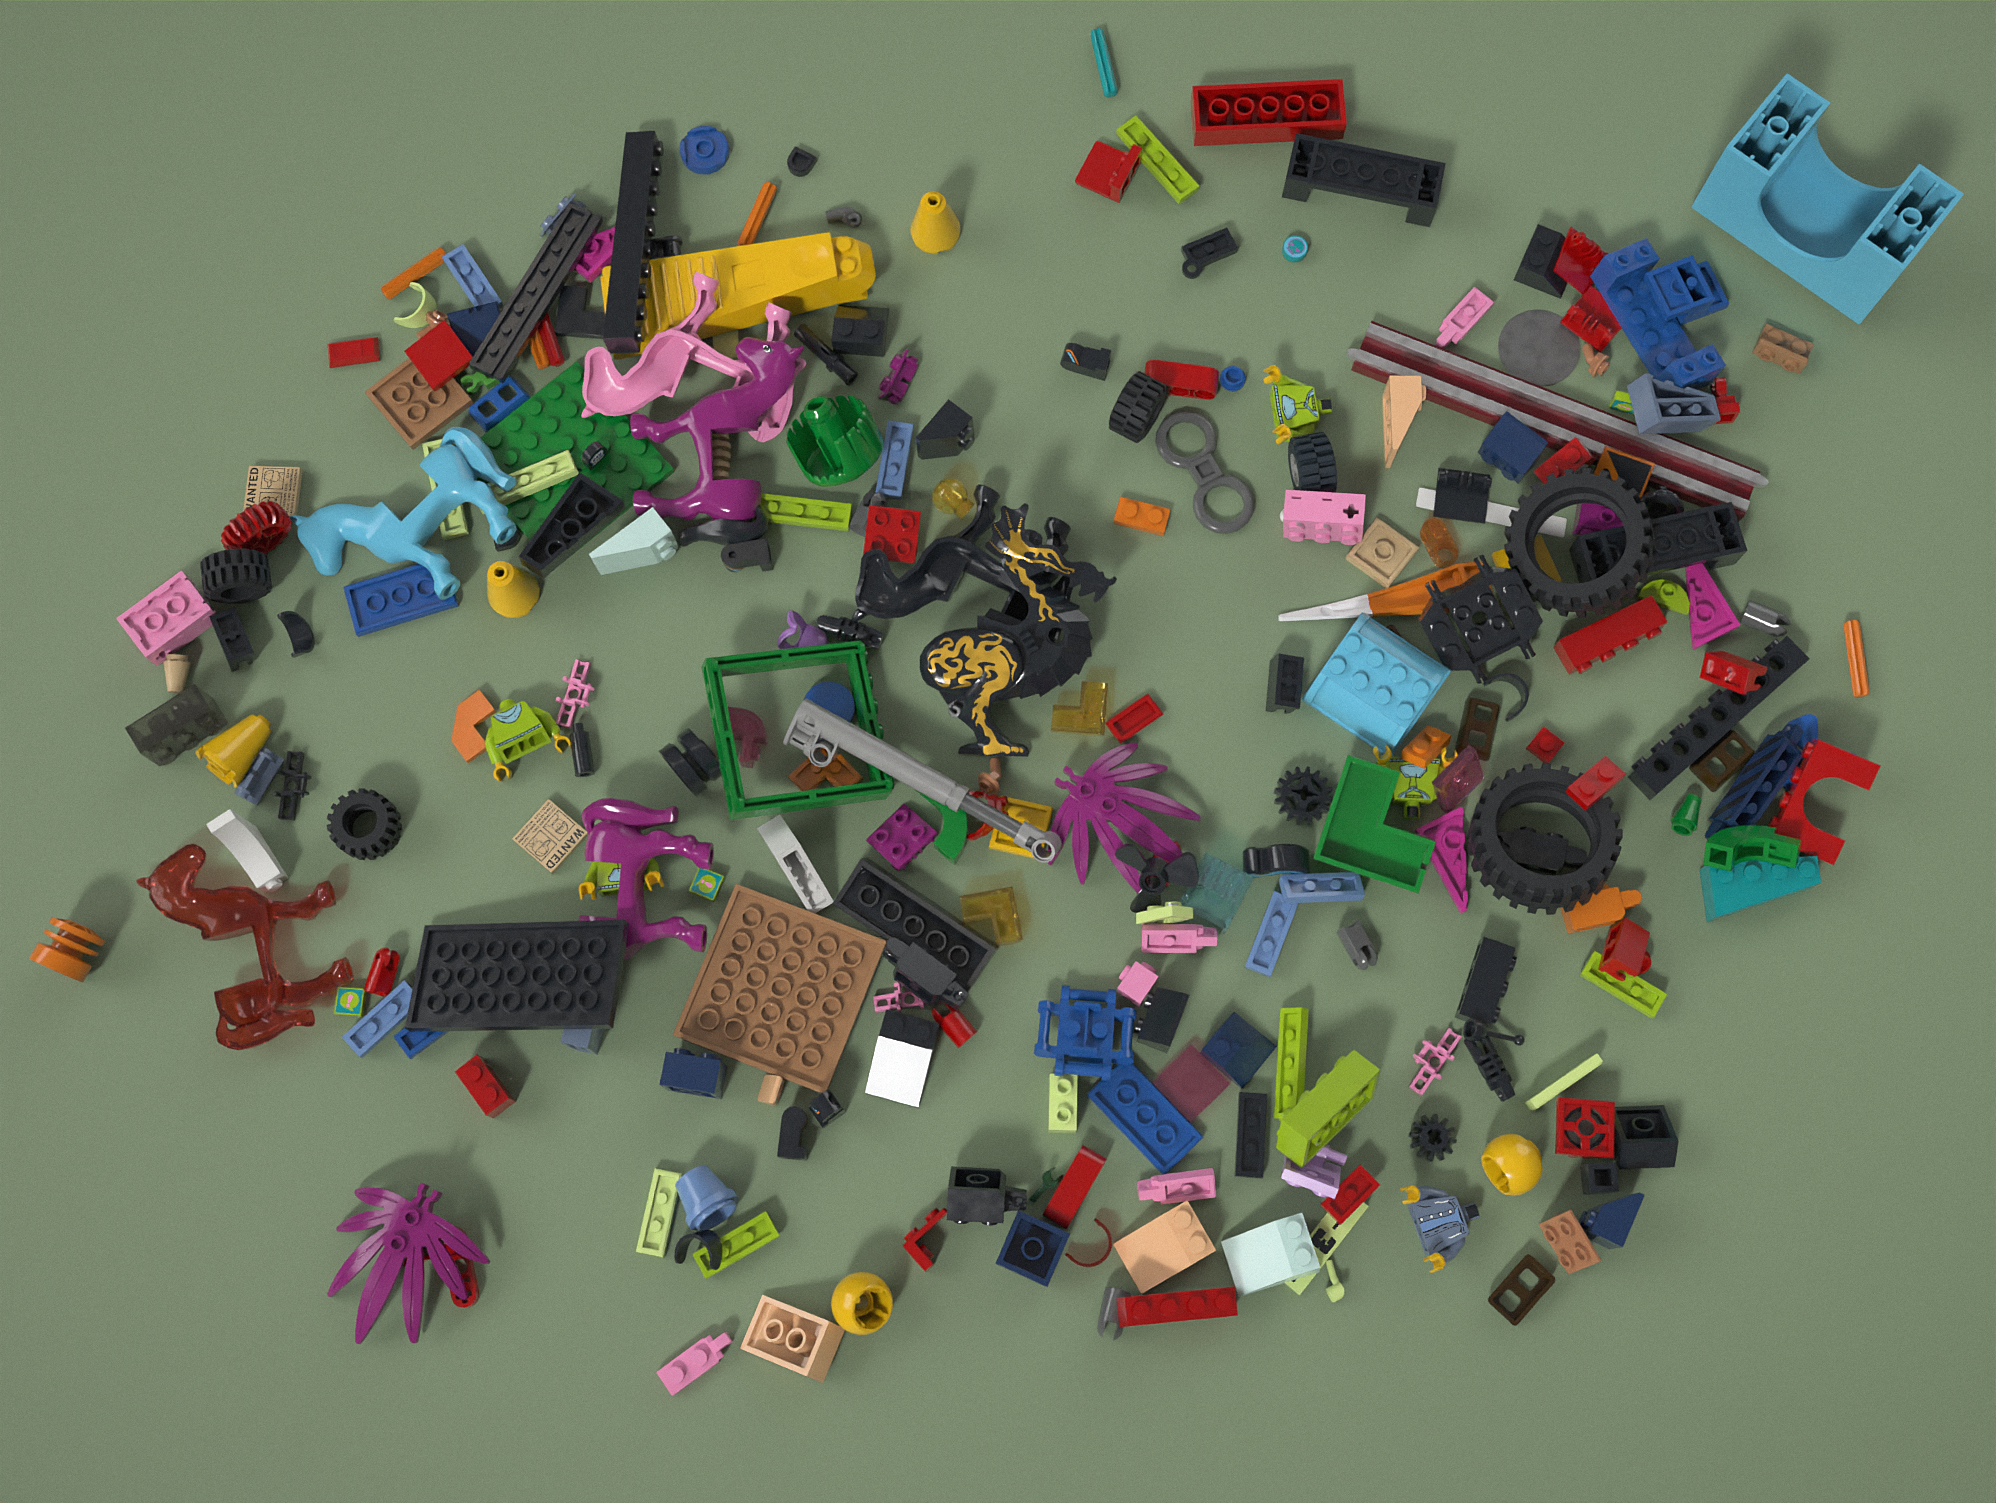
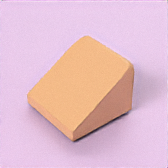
[758,1074,785,1106]

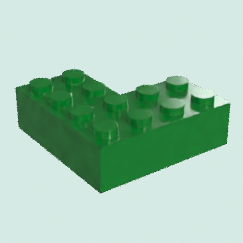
[1313,754,1436,894]

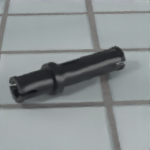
[794,324,858,385]

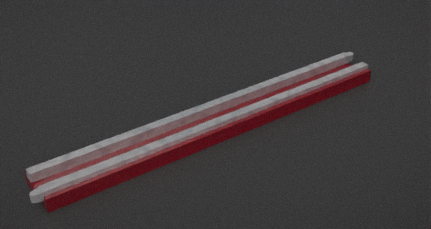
[1346,321,1769,522]

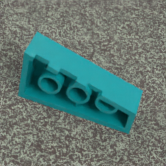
[1699,856,1821,923]

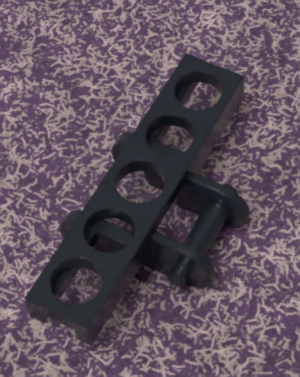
[274,751,312,820]

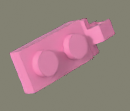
[1434,287,1494,349]
[1141,924,1217,953]
[1137,1168,1216,1205]
[656,1332,733,1396]

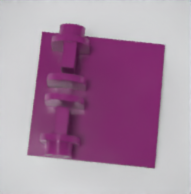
[866,804,937,872]

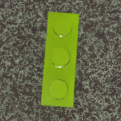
[1579,951,1667,1019]
[692,1211,780,1279]

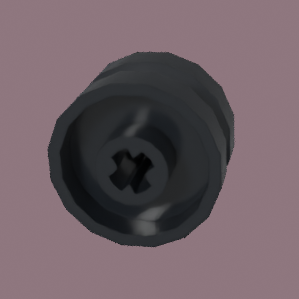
[659,727,722,797]

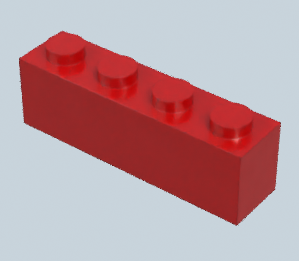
[1553,595,1667,675]
[1116,1286,1238,1327]

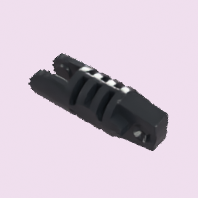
[816,615,884,649]
[1464,1036,1516,1102]

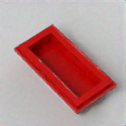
[327,337,380,368]
[1105,694,1164,744]

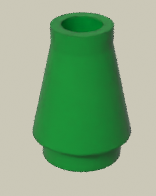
[1670,794,1702,836]

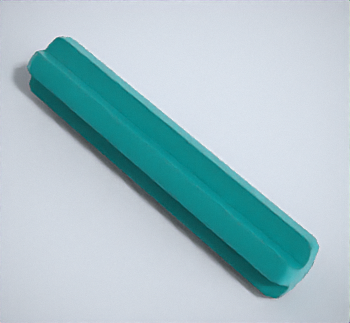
[1090,28,1117,98]

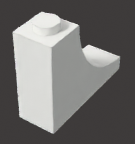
[206,809,288,893]
[757,815,834,913]

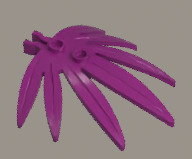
[1047,743,1201,894]
[327,1183,490,1344]

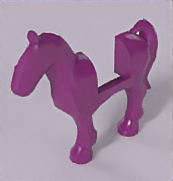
[578,798,714,961]

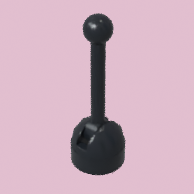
[1463,1018,1525,1046]

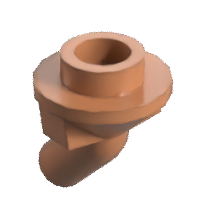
[416,310,450,340]
[1582,344,1610,378]
[978,758,1001,795]

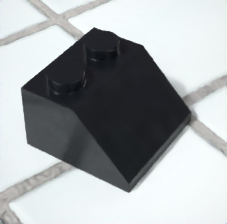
[1514,224,1567,299]
[831,305,889,357]
[916,399,975,460]
[1134,987,1190,1054]
[1614,1105,1679,1169]

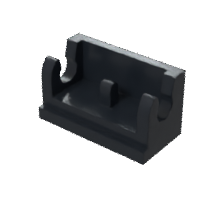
[209,607,254,672]
[1266,653,1304,714]

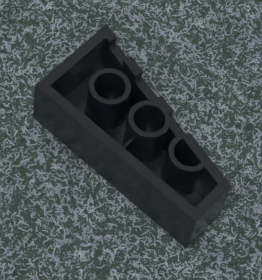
[519,472,625,579]

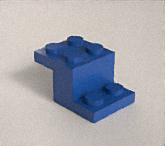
[1643,255,1729,325]

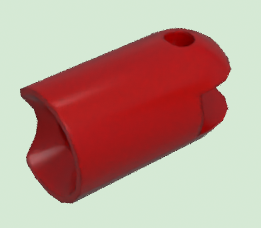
[363,947,400,997]
[932,1002,978,1048]

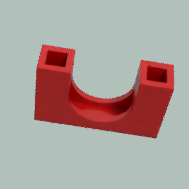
[1767,738,1881,865]

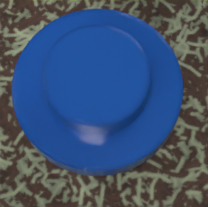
[1220,366,1246,392]

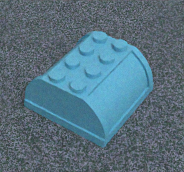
[1302,612,1451,757]

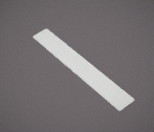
[1416,488,1567,537]

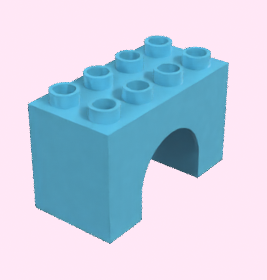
[1691,73,1964,325]

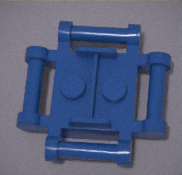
[1034,985,1137,1081]

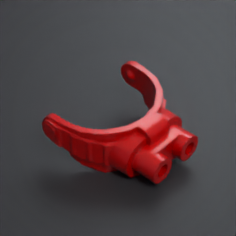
[967,791,1009,841]

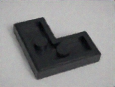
[555,286,605,339]

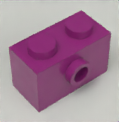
[1572,503,1624,535]

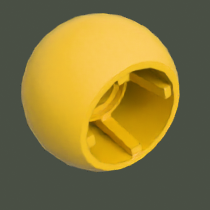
[1481,1134,1543,1196]
[831,1272,893,1335]

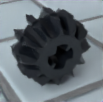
[1408,1114,1457,1162]

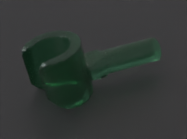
[1029,1167,1063,1203]

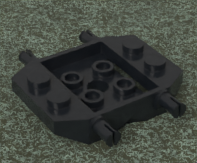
[1419,555,1543,684]

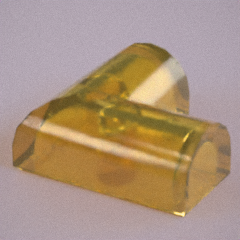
[1051,681,1108,736]
[959,886,1023,946]

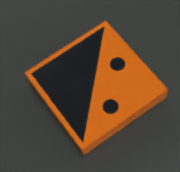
[1593,446,1655,497]

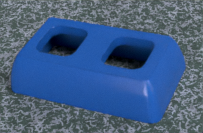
[468,376,531,433]

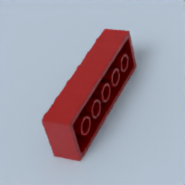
[1190,79,1347,146]

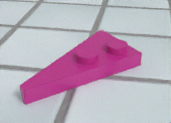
[574,227,615,283]
[1685,563,1740,650]
[1414,806,1468,914]

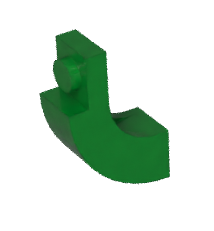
[915,790,968,865]
[1703,825,1801,872]

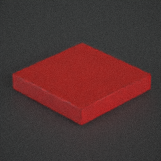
[404,320,473,392]

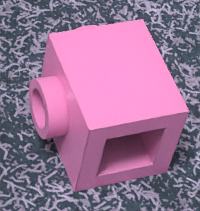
[1117,961,1159,1007]

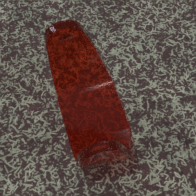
[1065,1218,1112,1268]

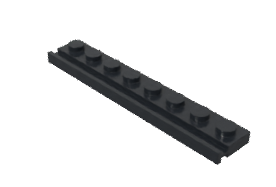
[469,202,603,384]

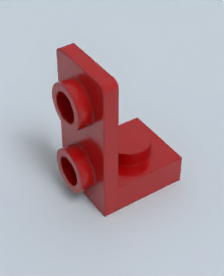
[903,1207,947,1272]

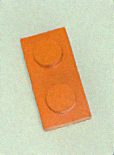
[1113,497,1170,536]
[1401,725,1451,769]

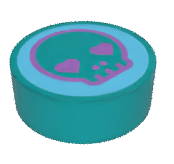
[1282,235,1308,263]

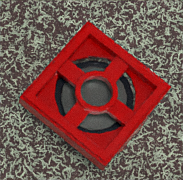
[1555,1097,1615,1159]

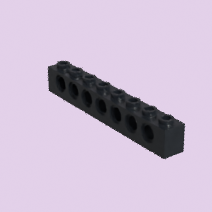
[1628,636,1810,800]

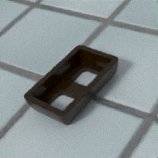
[1455,697,1501,761]
[1689,730,1755,792]
[1488,1254,1556,1326]

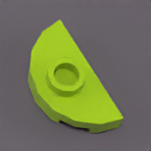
[1636,579,1690,615]

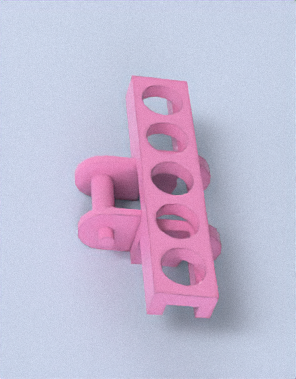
[556,659,595,729]
[873,982,942,1013]
[1409,1028,1462,1095]

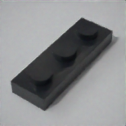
[1234,1092,1267,1179]

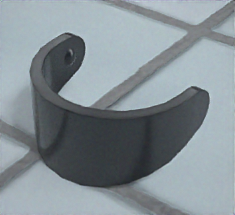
[277,611,315,658]
[1483,673,1529,722]
[674,1230,723,1270]

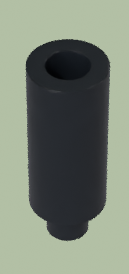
[569,723,595,777]

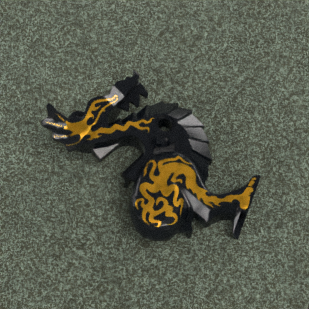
[920,503,1117,757]

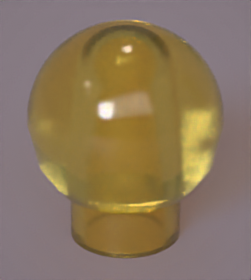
[932,478,974,519]

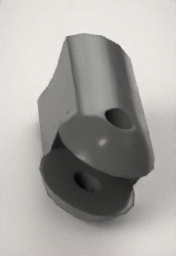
[849,491,887,537]
[1740,600,1791,637]
[1336,920,1378,970]
[1097,1287,1131,1341]

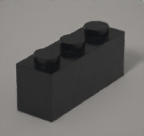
[1455,937,1517,1027]

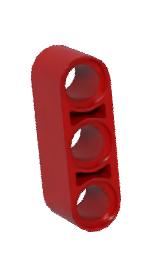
[1144,360,1219,400]
[1042,1145,1107,1229]

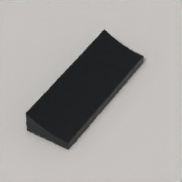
[832,857,1000,993]

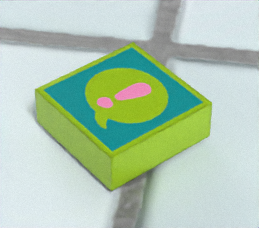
[1608,390,1634,415]
[689,868,725,902]
[334,987,367,1017]

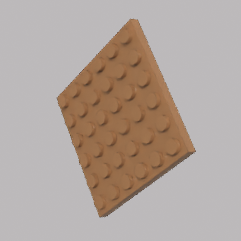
[673,884,886,1093]

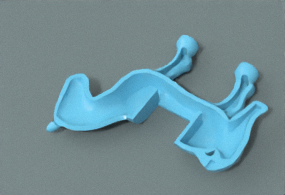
[289,427,517,600]

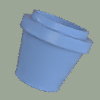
[675,1165,739,1231]

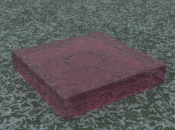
[1432,745,1484,813]
[1152,1044,1230,1123]

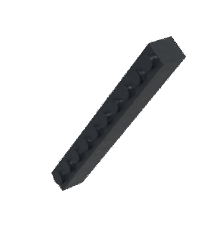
[603,131,664,354]

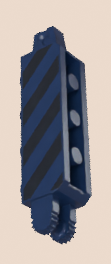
[1704,724,1804,840]

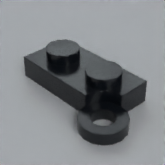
[1181,227,1238,279]

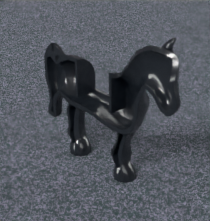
[852,484,1073,642]

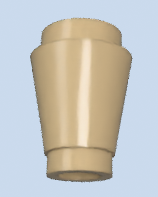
[163,654,191,693]

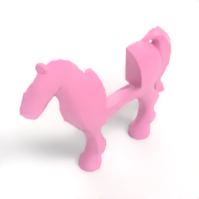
[581,271,806,442]

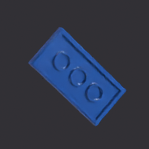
[343,564,459,637]
[1087,1063,1203,1175]

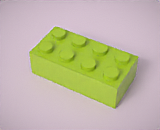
[1276,1050,1380,1169]

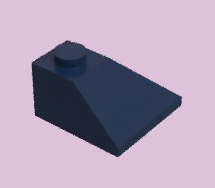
[1199,1012,1277,1089]

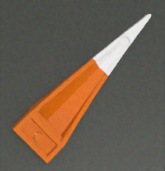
[1278,561,1494,621]

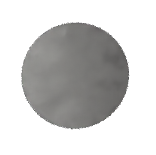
[1498,310,1580,386]

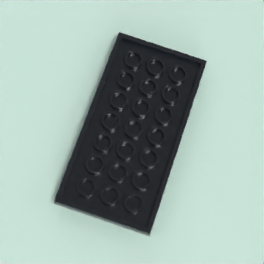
[405,920,629,1032]

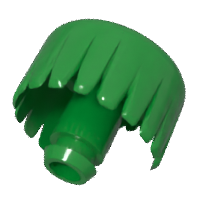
[786,395,884,487]

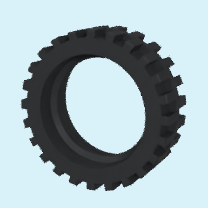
[1504,468,1656,618]
[1467,763,1623,915]

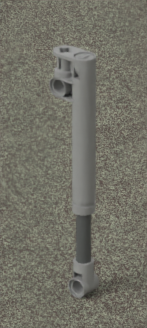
[783,698,1062,863]

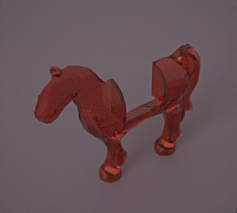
[136,844,354,1050]

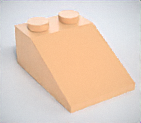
[1382,376,1426,468]
[1113,1200,1216,1294]
[740,1295,845,1383]

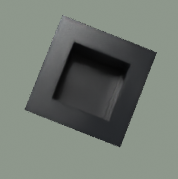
[1580,1163,1619,1195]

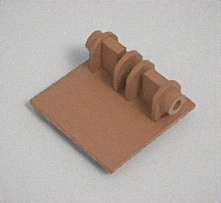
[1539,1210,1602,1275]

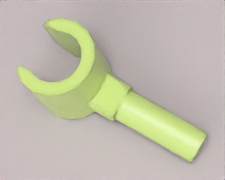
[1326,1260,1345,1303]

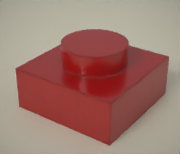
[1526,726,1565,763]

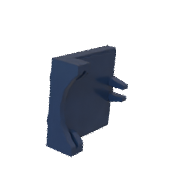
[447,301,501,356]

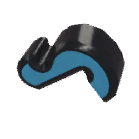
[1243,844,1310,878]

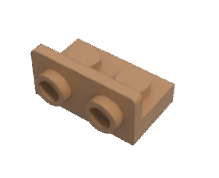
[1752,324,1814,374]

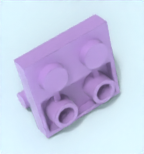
[1281,1144,1347,1199]

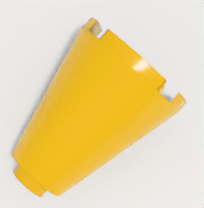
[910,191,960,254]
[487,561,540,618]
[195,714,271,788]

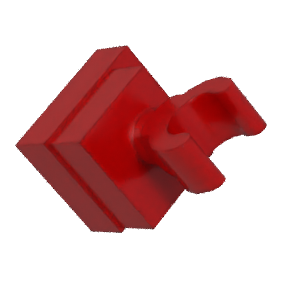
[1711,377,1740,425]

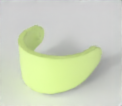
[393,282,437,328]

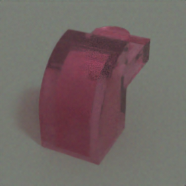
[728,706,768,769]

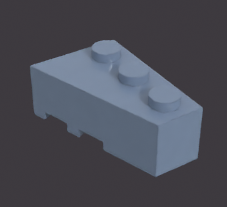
[1627,373,1721,434]

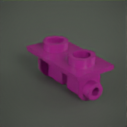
[878,349,918,405]

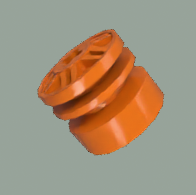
[29,917,105,983]

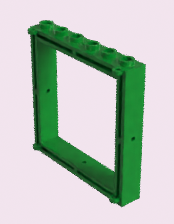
[701,641,894,820]

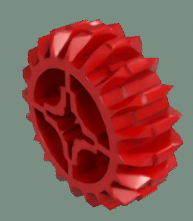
[221,501,292,555]

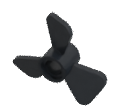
[1115,843,1199,913]

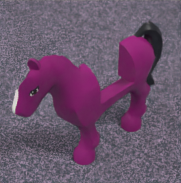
[630,337,804,547]

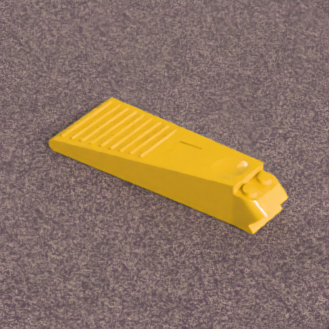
[600,232,876,360]

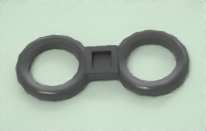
[1155,411,1254,534]

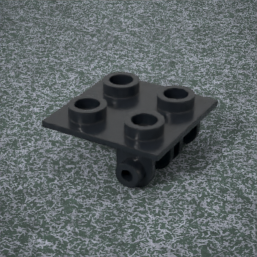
[1433,468,1492,524]

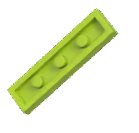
[1116,115,1199,205]
[751,493,852,532]
[1274,1007,1309,1119]

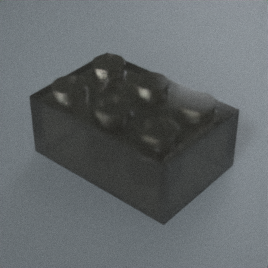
[125,684,228,766]

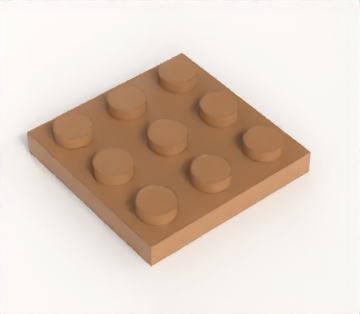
[365,358,473,450]

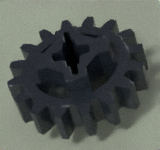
[1274,766,1333,825]

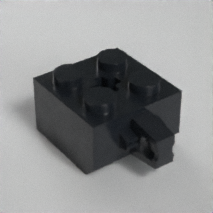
[947,1166,1027,1226]

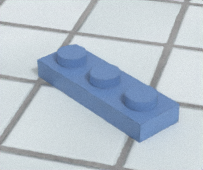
[442,244,504,308]
[875,421,914,500]
[1279,872,1365,903]
[1244,891,1298,977]
[342,980,413,1058]

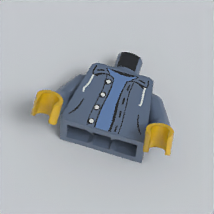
[1400,1185,1480,1273]

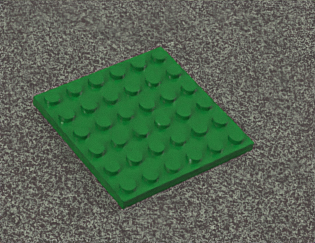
[477,361,675,561]

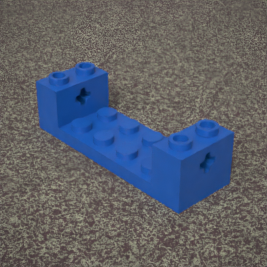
[1590,238,1726,390]

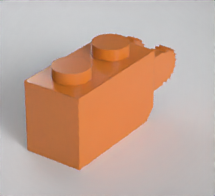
[1560,884,1643,934]

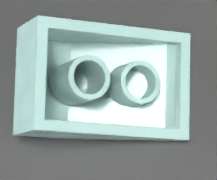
[589,507,679,575]
[1221,1213,1321,1297]

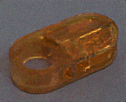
[1420,518,1459,569]

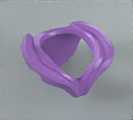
[777,610,828,650]

